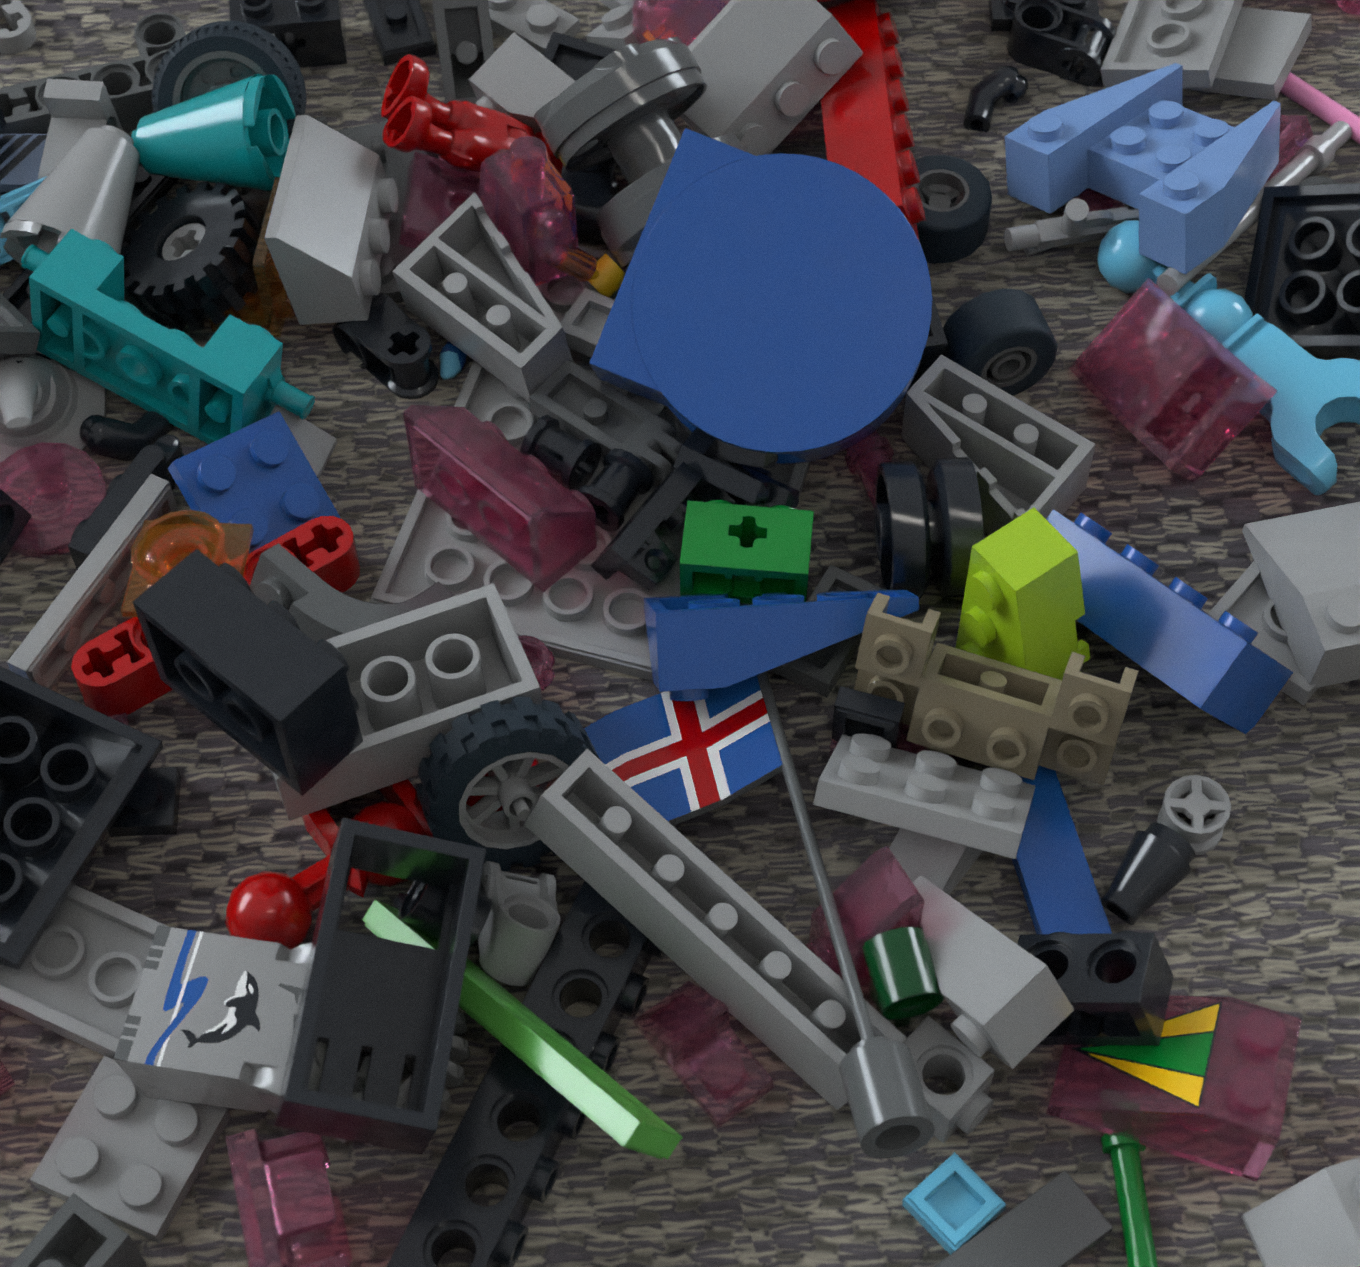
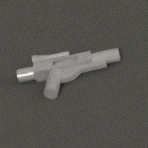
[1004,198,1139,257]

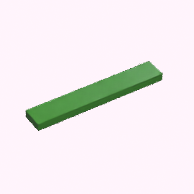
[362,899,682,1160]

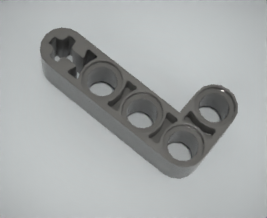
[0,12,186,134]

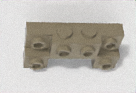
[854,592,1138,785]

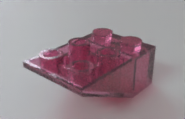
[1069,278,1277,482]

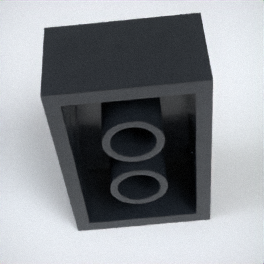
[133,549,363,796]

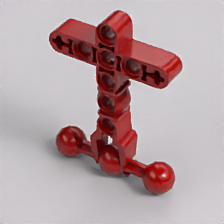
[71,516,540,950]

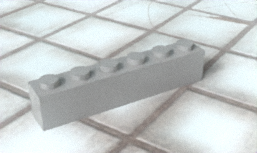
[524,749,907,1110]

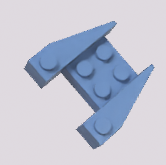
[1005,63,1281,274]

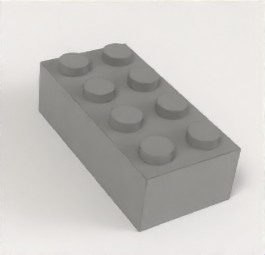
[271,583,542,821]

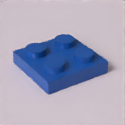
[168,411,340,564]

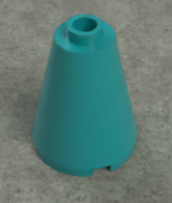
[131,74,296,192]

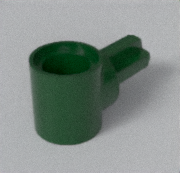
[862,927,944,1027]

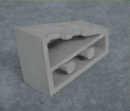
[392,192,573,402]
[901,355,1096,535]

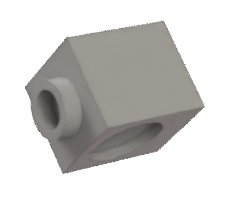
[903,1016,995,1144]

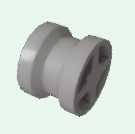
[1157,775,1231,855]

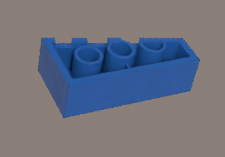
[1046,509,1293,734]

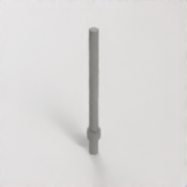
[1157,121,1352,296]

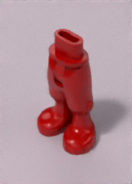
[381,54,563,177]

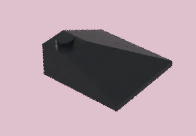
[1244,183,1360,360]

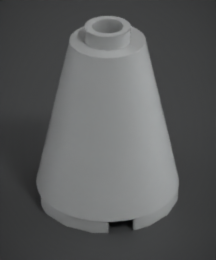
[0,125,140,272]

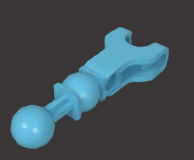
[1097,220,1360,495]

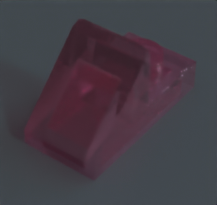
[633,981,774,1128]

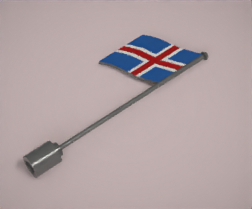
[584,671,934,1159]

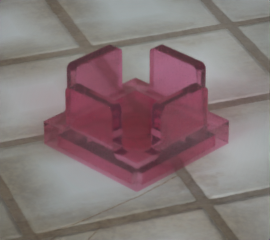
[225,1129,352,1267]

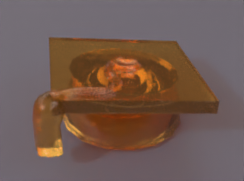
[121,509,254,617]

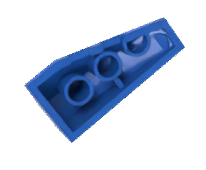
[643,590,919,701]

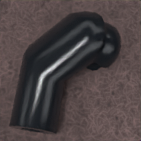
[963,66,1028,132]
[79,411,174,461]

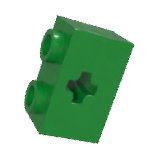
[680,500,814,604]

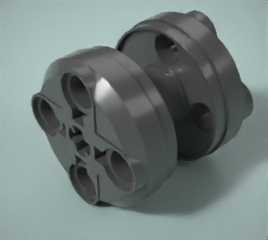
[534,36,750,270]

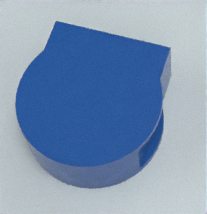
[589,128,932,465]

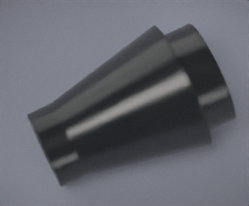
[1101,822,1195,925]

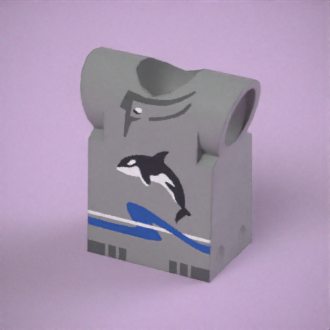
[113,925,327,1113]

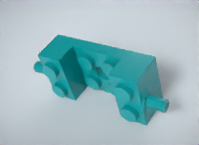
[21,228,315,444]

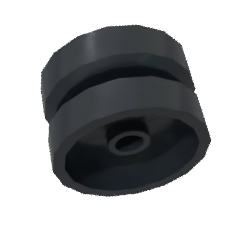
[874,457,984,600]

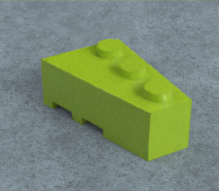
[955,507,1090,680]

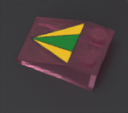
[1046,995,1302,1182]

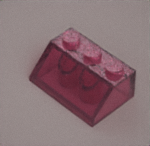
[403,405,597,593]

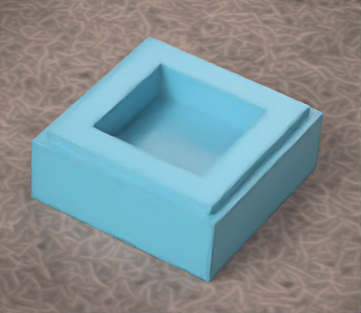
[902,1152,1006,1254]

